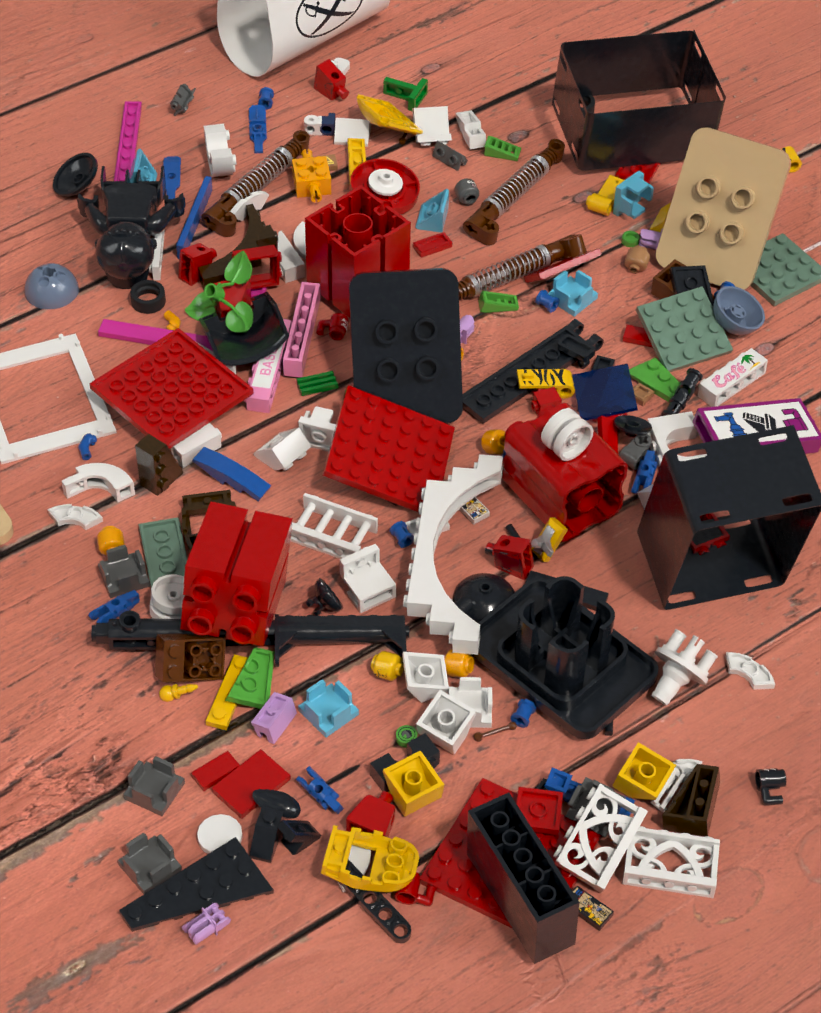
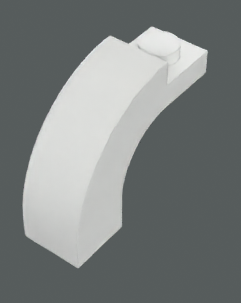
[62,463,135,502]

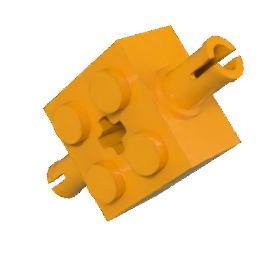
[292,149,331,203]

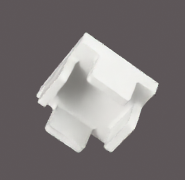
[298,406,336,452]
[448,677,492,728]

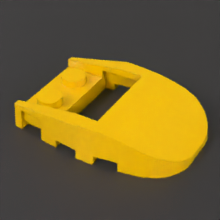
[321,825,419,892]

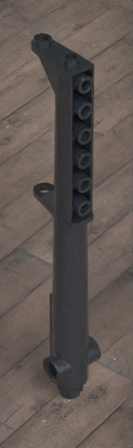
[91,611,411,667]

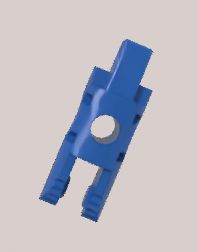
[631,450,658,494]
[88,590,140,623]
[296,766,344,814]

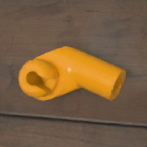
[164,310,181,330]

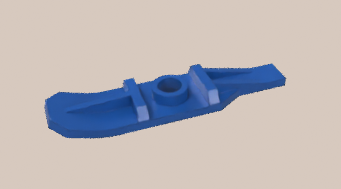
[249,105,267,153]
[163,156,181,199]

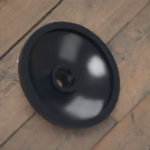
[53,153,98,197]
[454,573,515,623]

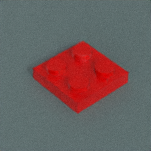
[517,787,563,835]

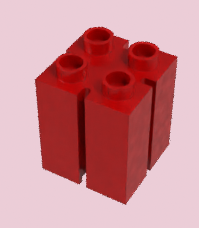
[305,185,411,318]
[181,502,293,647]

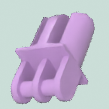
[639,229,663,250]
[460,315,474,344]
[182,903,231,945]

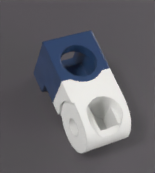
[304,113,336,136]

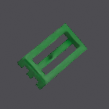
[297,371,338,396]

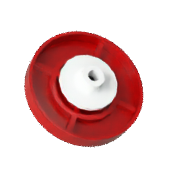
[349,159,420,214]

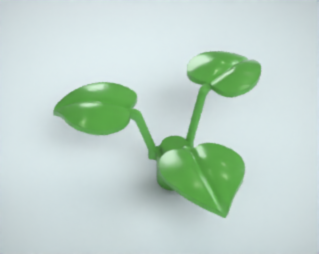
[184,251,253,333]

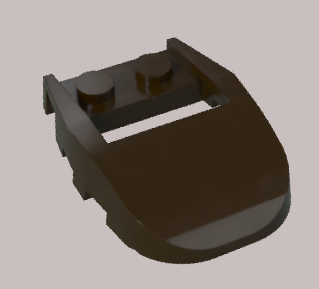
[181,490,236,552]

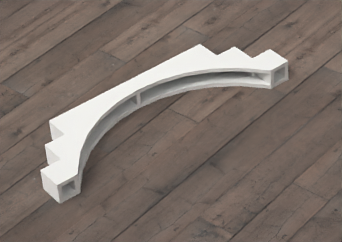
[403,454,503,655]

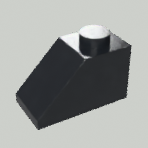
[249,806,284,863]

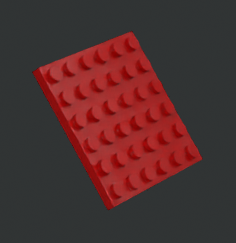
[89,328,254,449]
[322,385,455,513]
[420,778,602,928]

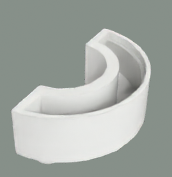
[203,124,237,177]

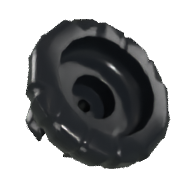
[306,578,343,616]

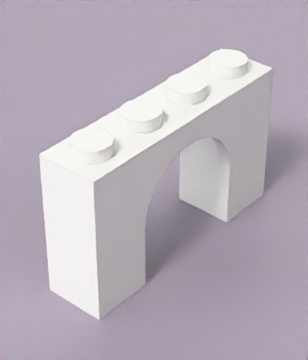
[648,411,707,467]
[171,423,222,468]

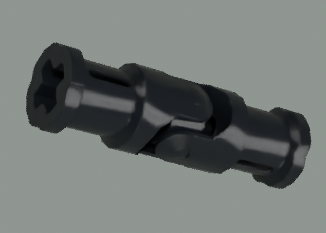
[661,368,703,416]

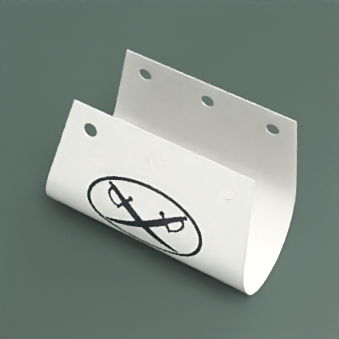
[217,0,390,77]

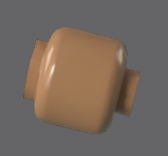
[624,246,650,273]

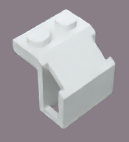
[412,106,452,146]
[340,544,396,613]

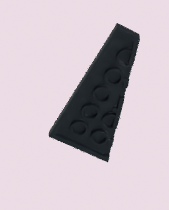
[119,837,274,932]

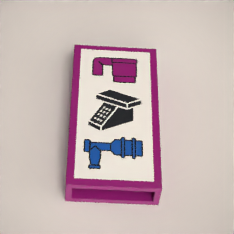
[692,398,821,454]

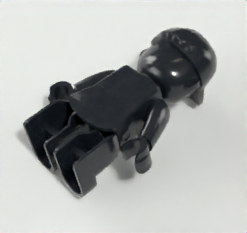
[77,166,186,289]

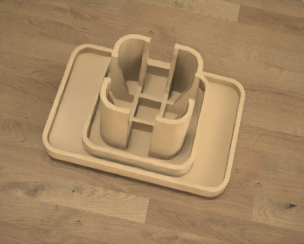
[656,128,791,290]

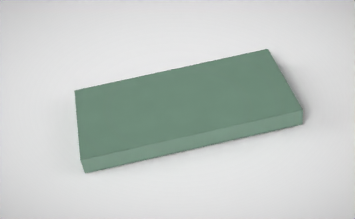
[139,517,188,588]

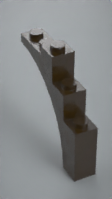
[198,204,278,290]

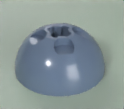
[24,263,79,309]
[713,286,765,335]

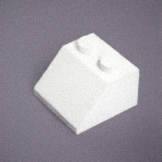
[253,427,311,471]
[416,690,477,755]

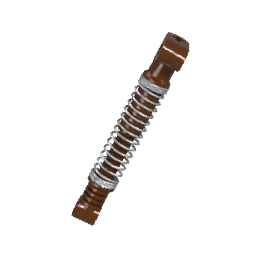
[201,130,310,237]
[463,139,565,246]
[458,234,587,301]

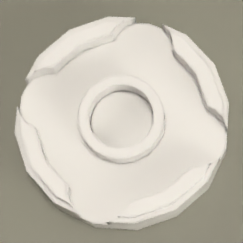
[197,814,243,854]

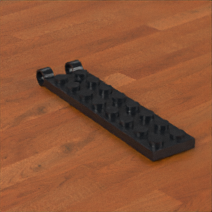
[462,319,604,424]

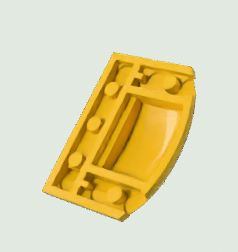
[357,94,423,135]

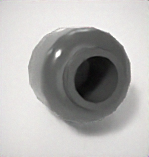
[454,178,480,204]

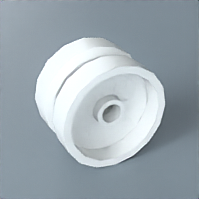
[541,408,594,461]
[149,574,185,619]

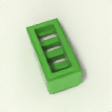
[484,136,521,161]
[478,291,519,313]

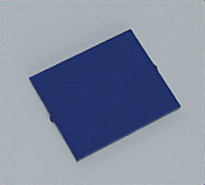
[572,363,638,421]

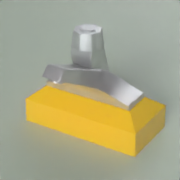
[531,517,568,562]

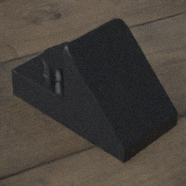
[277,820,322,855]

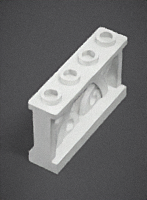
[553,784,648,893]
[622,826,720,898]

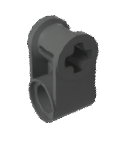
[619,434,652,470]

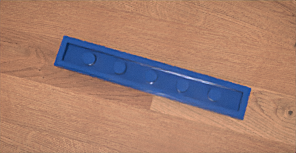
[176,176,213,259]

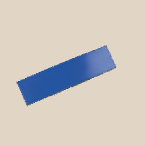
[192,447,271,502]

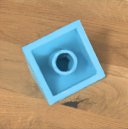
[130,148,157,183]
[416,189,449,233]

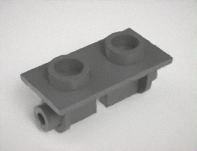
[170,84,196,116]
[432,140,468,171]

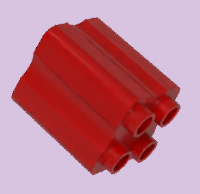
[502,403,628,542]

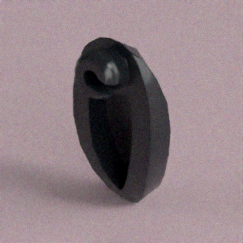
[252,789,301,819]

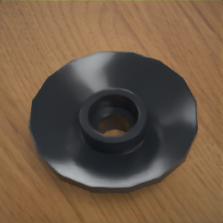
[614,415,652,437]

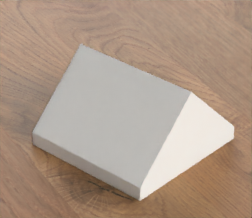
[334,118,371,147]
[402,652,449,703]

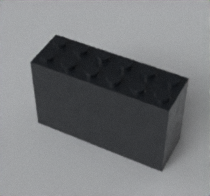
[467,792,580,964]

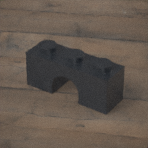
[370,733,440,792]

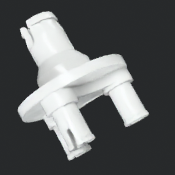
[652,629,718,706]

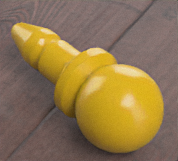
[159,684,198,702]

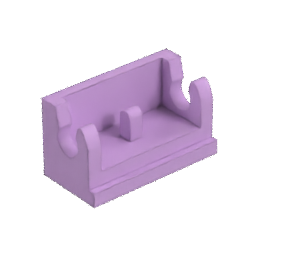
[251,692,297,744]

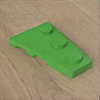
[624,357,679,402]
[225,647,275,709]

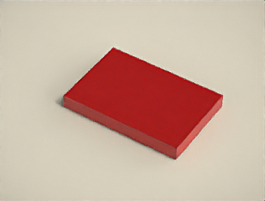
[212,749,291,819]

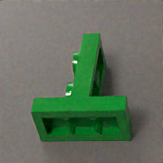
[383,77,428,111]

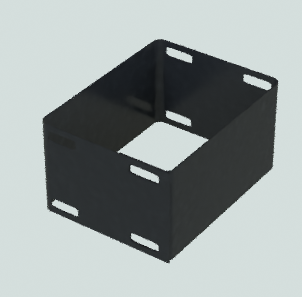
[552,30,726,171]
[637,425,821,610]

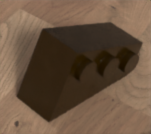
[135,434,184,496]
[662,764,720,836]

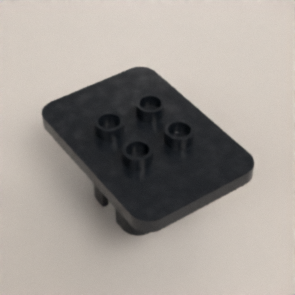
[349,268,463,423]
[471,576,659,739]

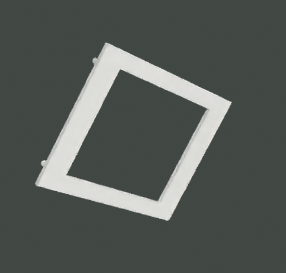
[0,333,117,464]

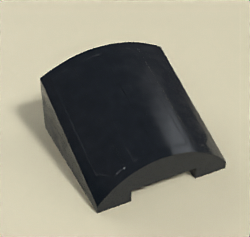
[199,292,289,365]

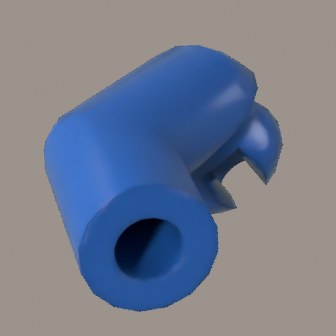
[78,433,97,460]

